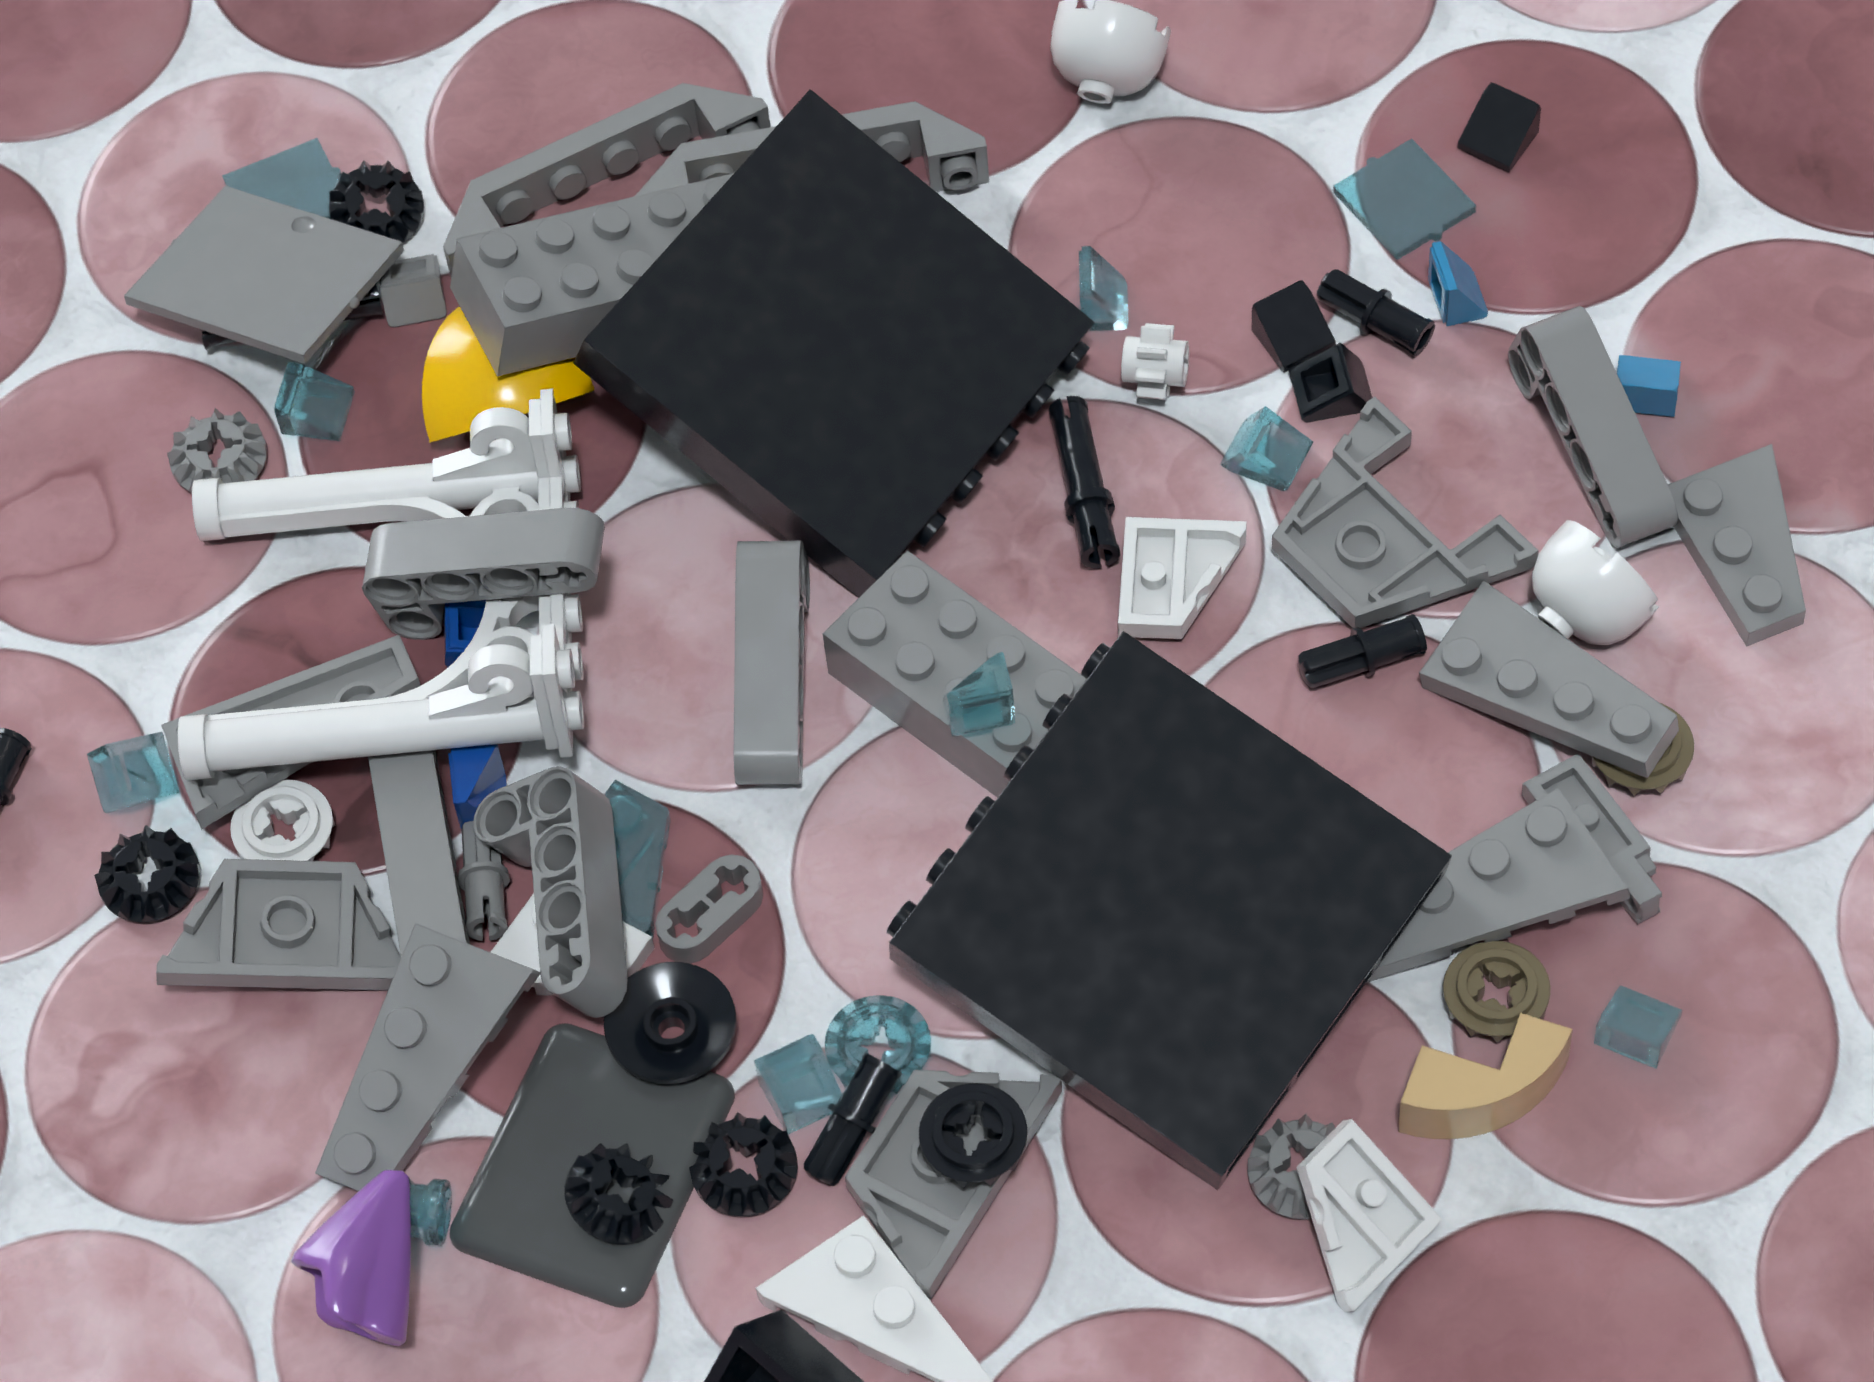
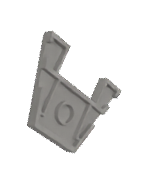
[1272,396,1539,628]

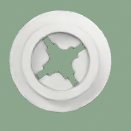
[230,779,335,861]

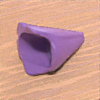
[291,1170,411,1346]

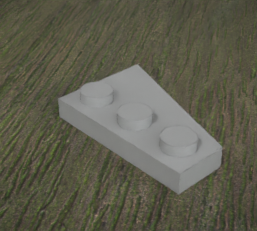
[1668,444,1806,647]

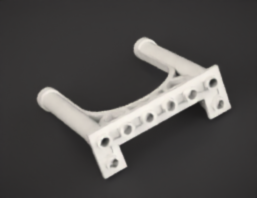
[178,388,584,780]

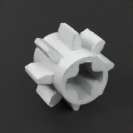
[1121,323,1189,400]

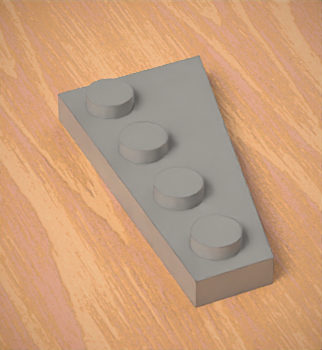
[1419,580,1679,778]
[161,635,421,830]
[1368,788,1631,982]
[315,923,541,1191]

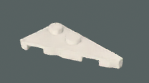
[756,1215,993,1382]

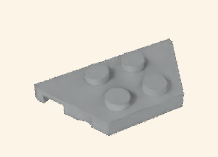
[156,859,401,990]
[845,1070,1062,1299]

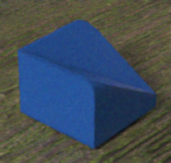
[448,744,507,829]

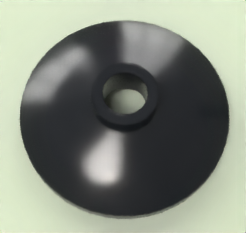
[604,962,737,1084]

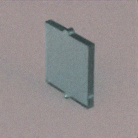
[222,138,341,219]
[1333,138,1476,260]

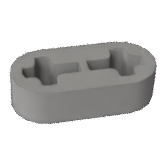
[655,854,763,964]

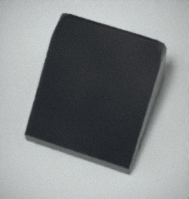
[1457,82,1541,172]
[1252,280,1336,373]
[1289,342,1372,423]

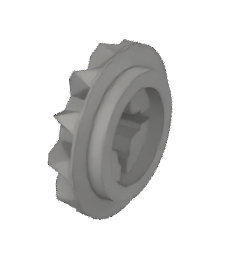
[167,408,267,493]
[1248,1114,1335,1219]

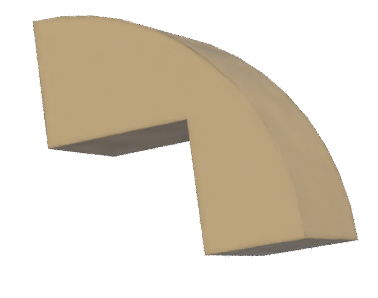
[1398,1013,1573,1139]

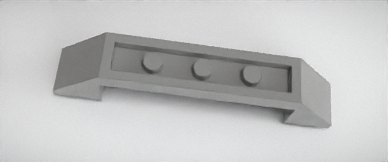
[443,83,771,278]
[634,101,989,197]

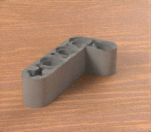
[1508,306,1678,548]
[362,508,605,640]
[734,541,810,785]
[473,766,628,1018]

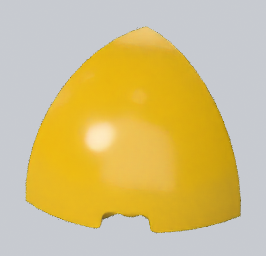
[422,306,595,442]

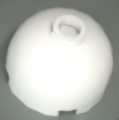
[1050,0,1171,104]
[1532,520,1659,645]

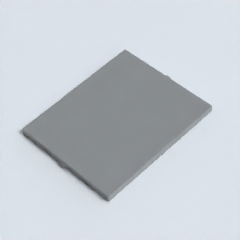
[124,186,404,364]

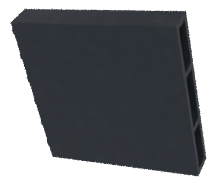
[573,89,1095,597]
[886,631,1452,1190]

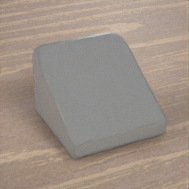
[379,254,447,327]

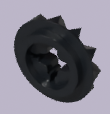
[329,160,424,243]
[94,825,200,922]
[919,1083,1027,1188]
[689,1112,798,1217]
[564,1143,673,1244]

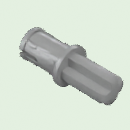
[457,821,510,941]

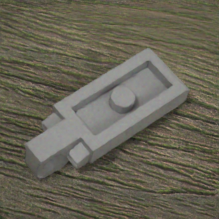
[1522,754,1662,924]

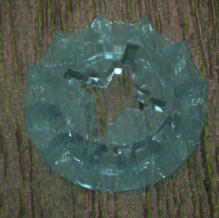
[825,995,931,1094]

